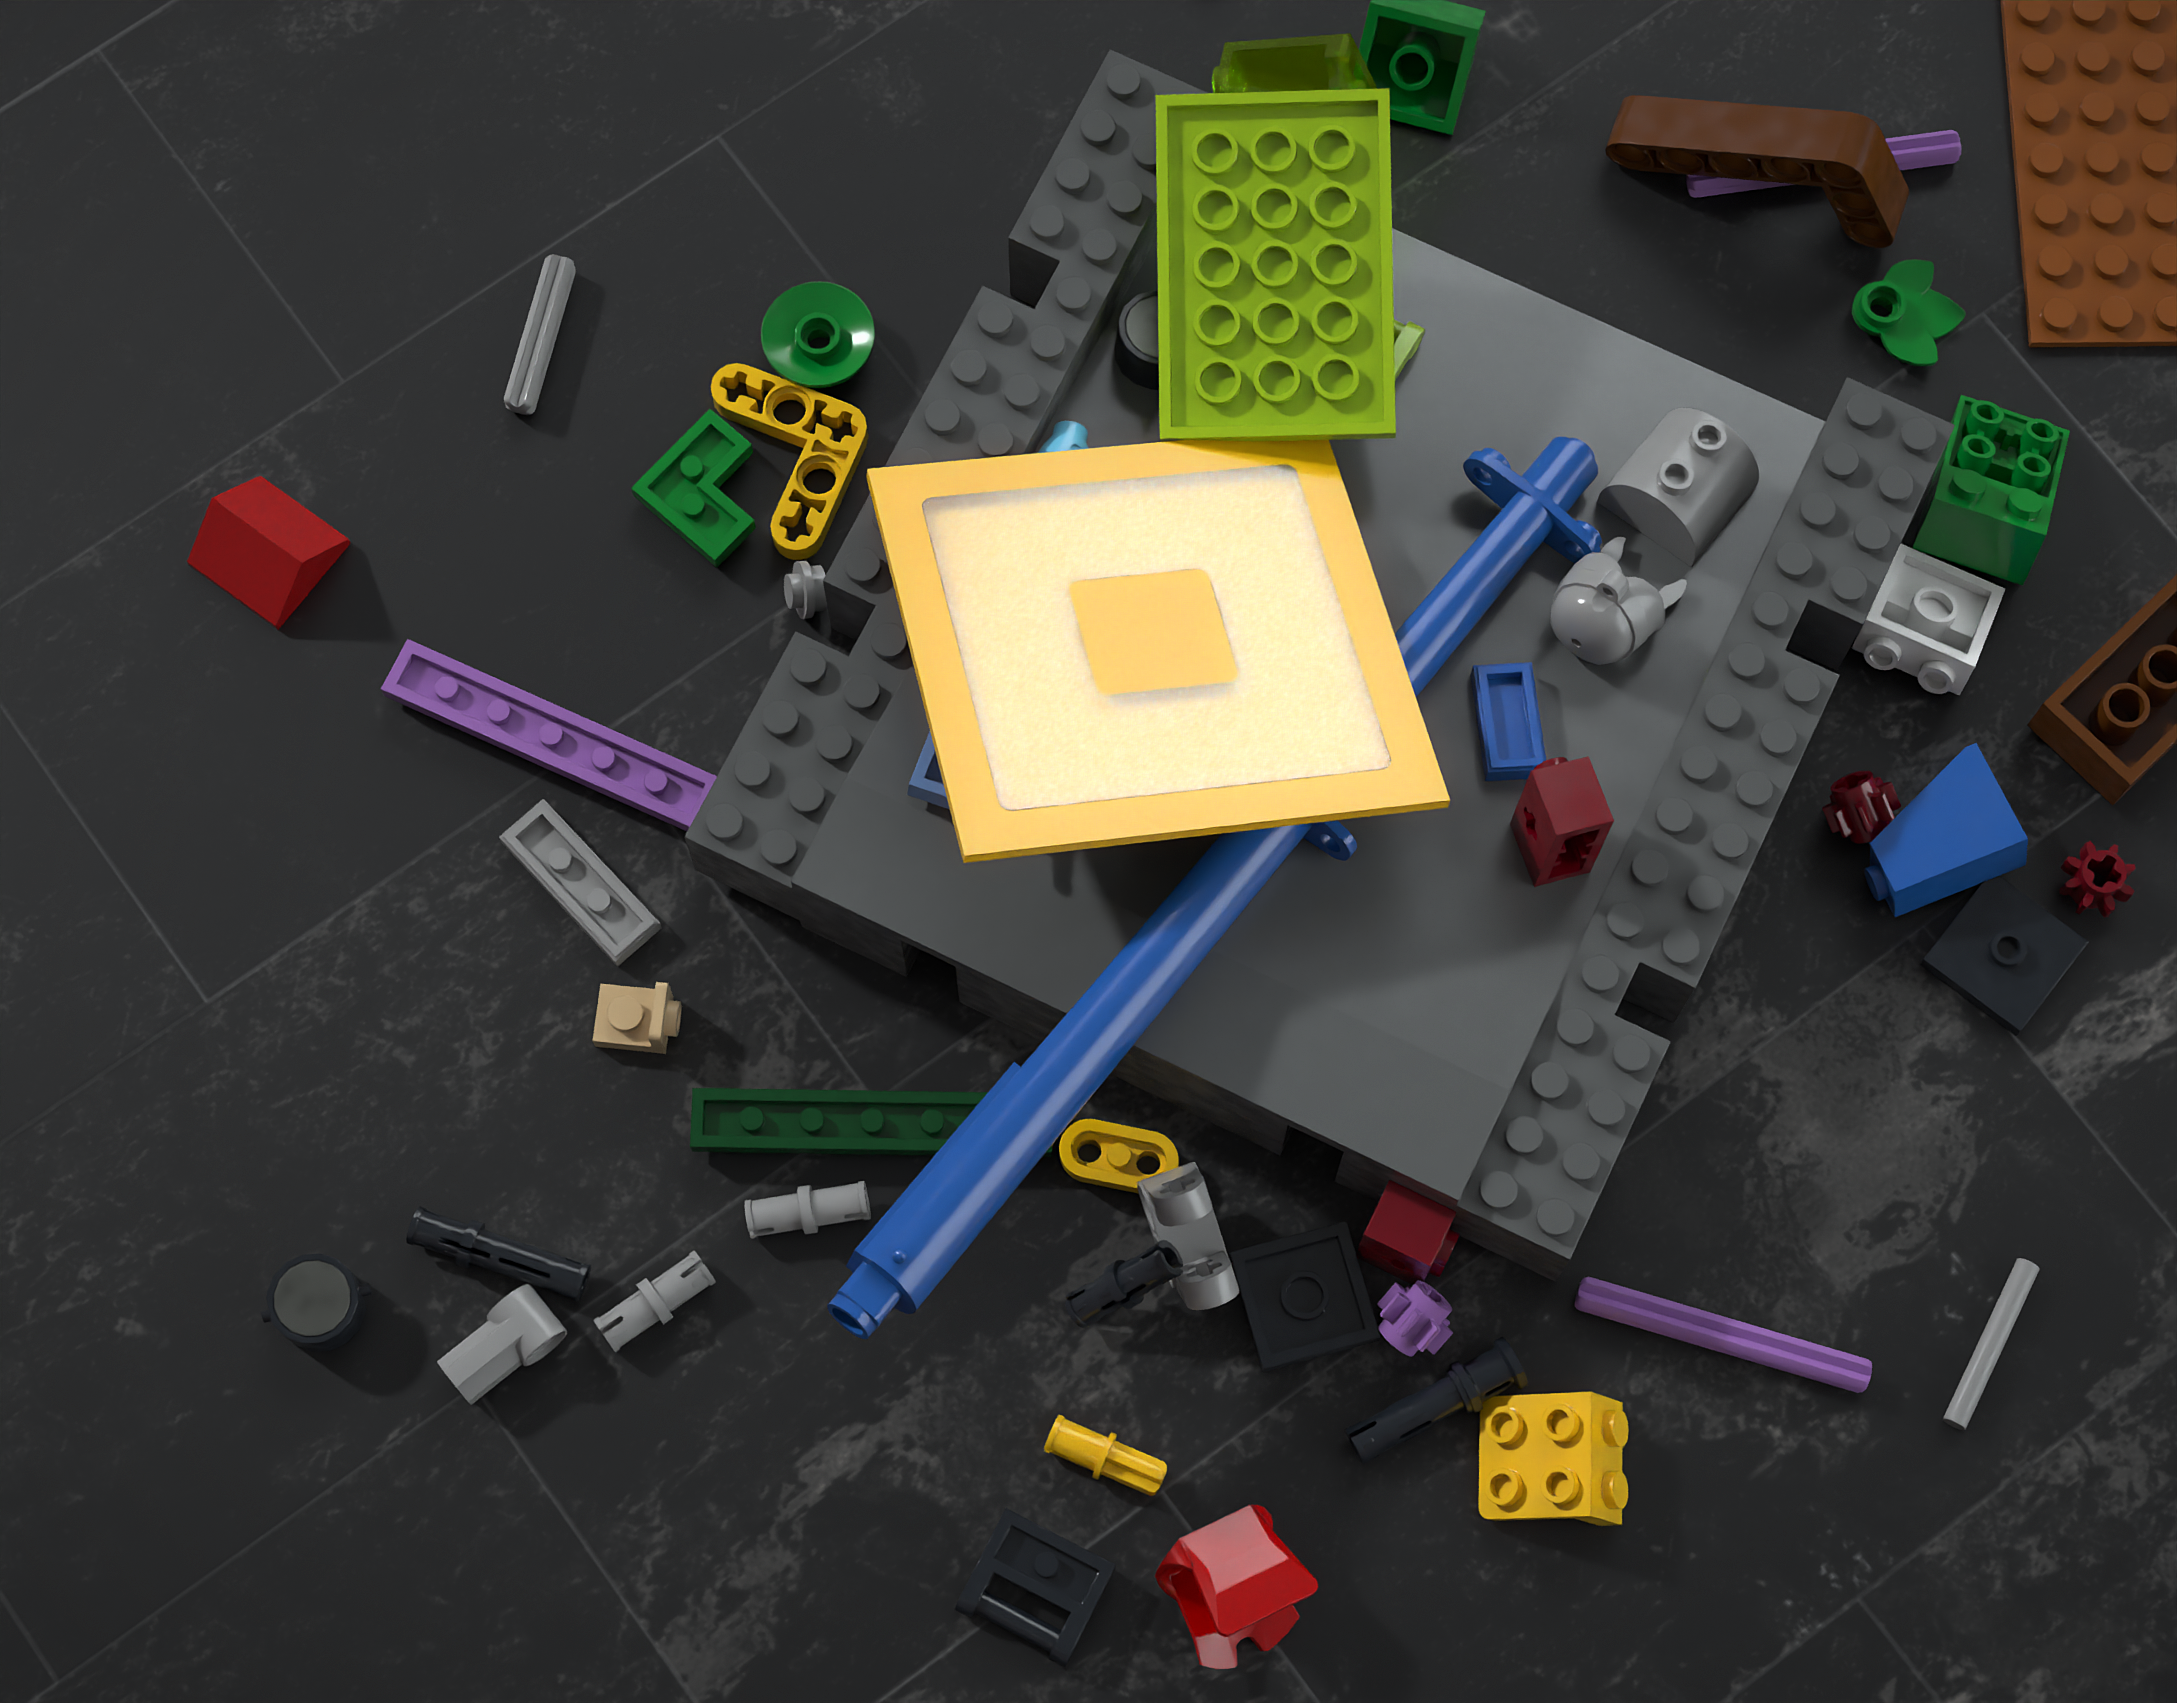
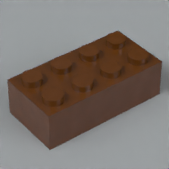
[2027,574,2177,805]

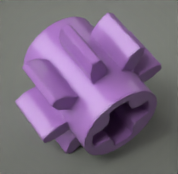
[1377,1280,1453,1357]

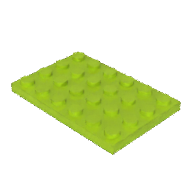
[1155,88,1396,442]

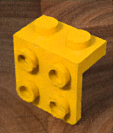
[1479,1392,1629,1526]

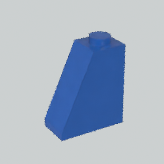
[1864,743,2028,917]

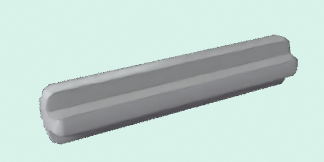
[504,254,576,415]

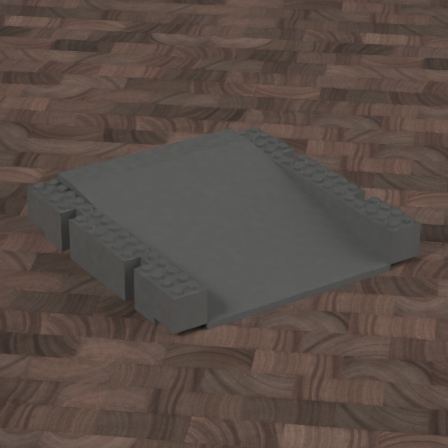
[685,49,1955,1282]

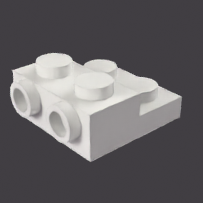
[1852,544,2005,695]

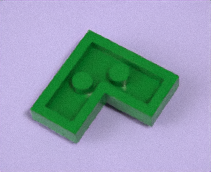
[631,409,756,568]

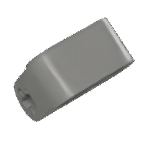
[1137,1162,1239,1310]

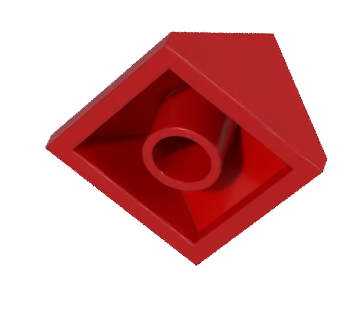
[187,476,351,630]

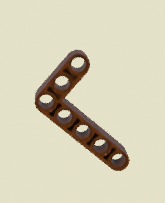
[1605,95,1909,248]

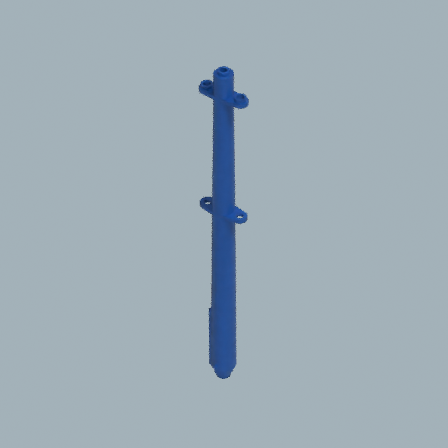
[827,437,1602,1339]

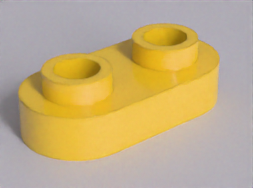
[1059,1119,1179,1193]

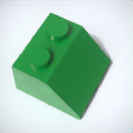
[1349,0,1486,135]

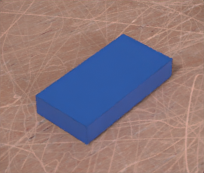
[1470,662,1546,781]

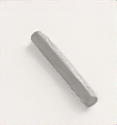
[1943,1258,2040,1430]

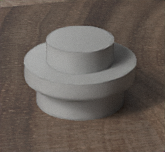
[784,561,827,619]

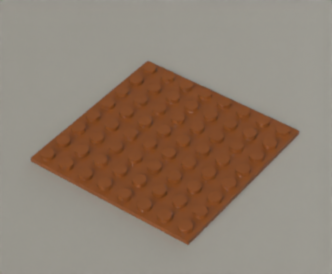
[2000,0,2177,347]

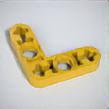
[711,363,868,560]

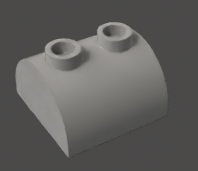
[1596,408,1759,567]

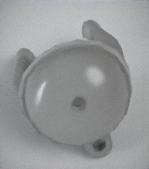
[1550,537,1687,665]

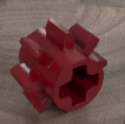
[1822,771,1902,844]
[2059,841,2136,918]

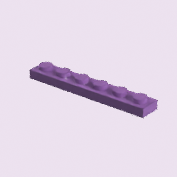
[381,639,717,831]

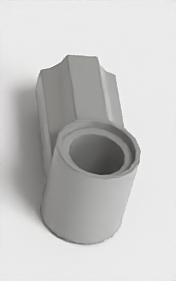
[437,1284,567,1405]

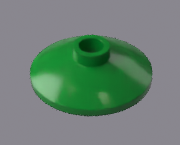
[761,281,875,388]

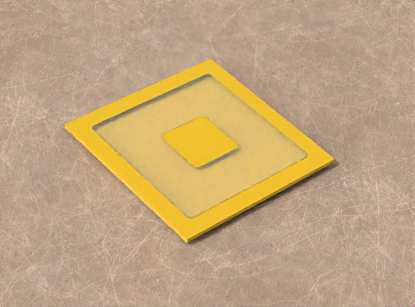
[866,440,1450,863]

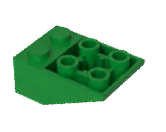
[1913,395,2070,586]

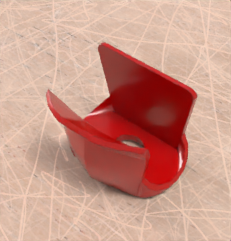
[1155,1505,1318,1669]

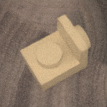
[593,982,682,1054]

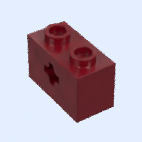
[1510,756,1614,887]
[1356,1180,1460,1285]

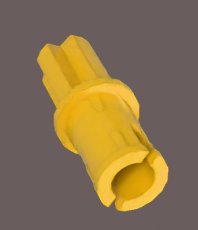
[1044,1415,1167,1496]

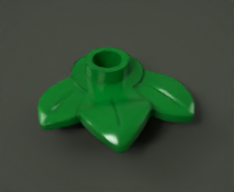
[1852,259,1966,367]

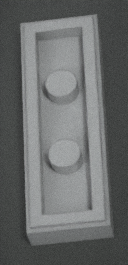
[499,799,662,967]

